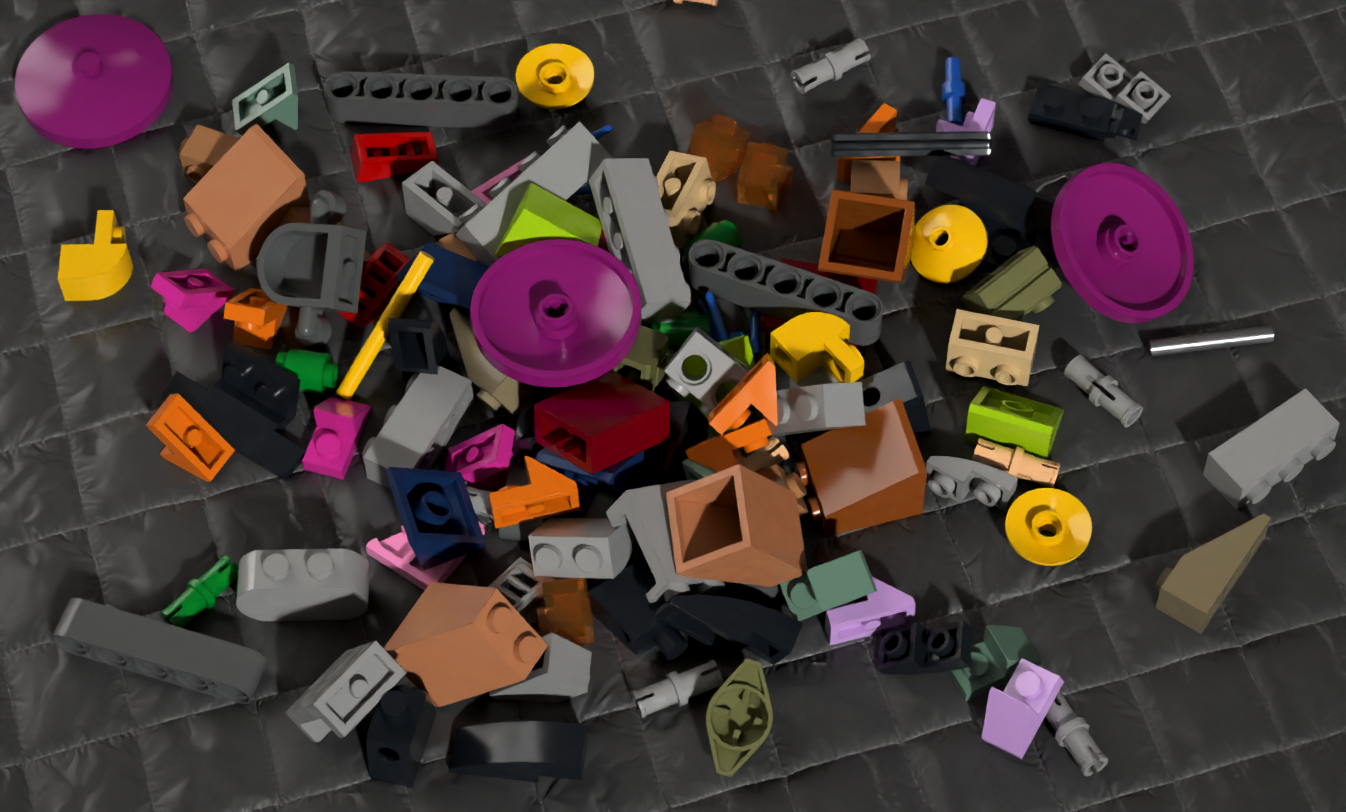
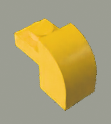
[57,210,134,301]
[770,312,864,384]

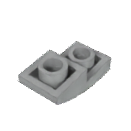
[1078,53,1171,124]
[926,456,1018,512]

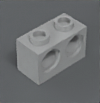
[664,327,751,416]

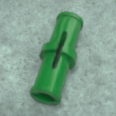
[160,555,239,628]

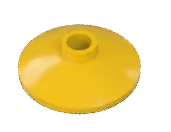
[516,43,594,109]
[910,205,988,284]
[1005,488,1092,566]

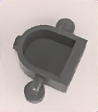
[256,190,367,348]

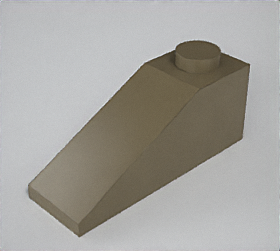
[449,307,539,416]
[1154,513,1271,634]

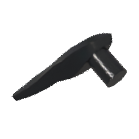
[513,395,548,462]

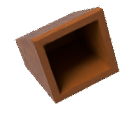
[818,189,915,284]
[795,399,927,537]

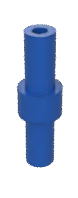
[942,57,966,126]

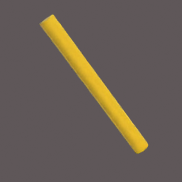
[336,251,435,400]

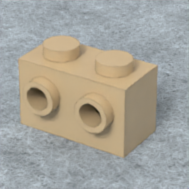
[656,151,716,249]
[946,309,1040,387]

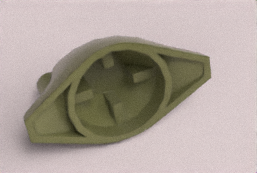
[706,658,773,777]

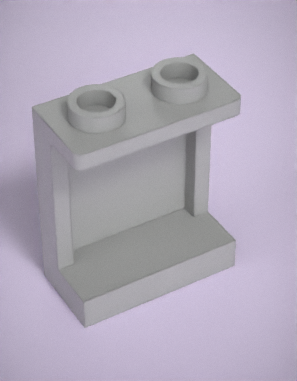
[606,479,725,603]
[285,640,406,743]

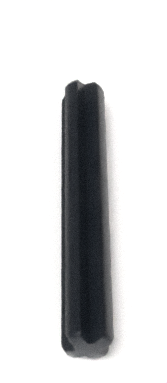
[831,131,992,157]

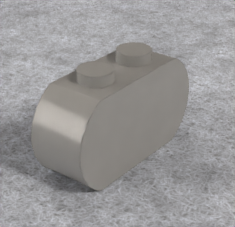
[236,548,370,621]

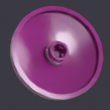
[15,14,174,149]
[1051,163,1194,324]
[470,239,642,388]

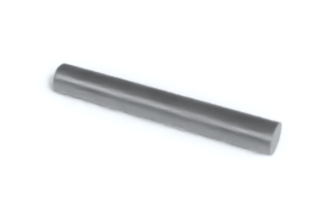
[1147,325,1274,357]

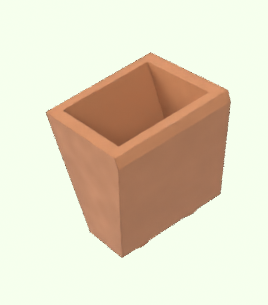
[183,124,310,273]
[666,464,807,587]
[384,582,548,707]

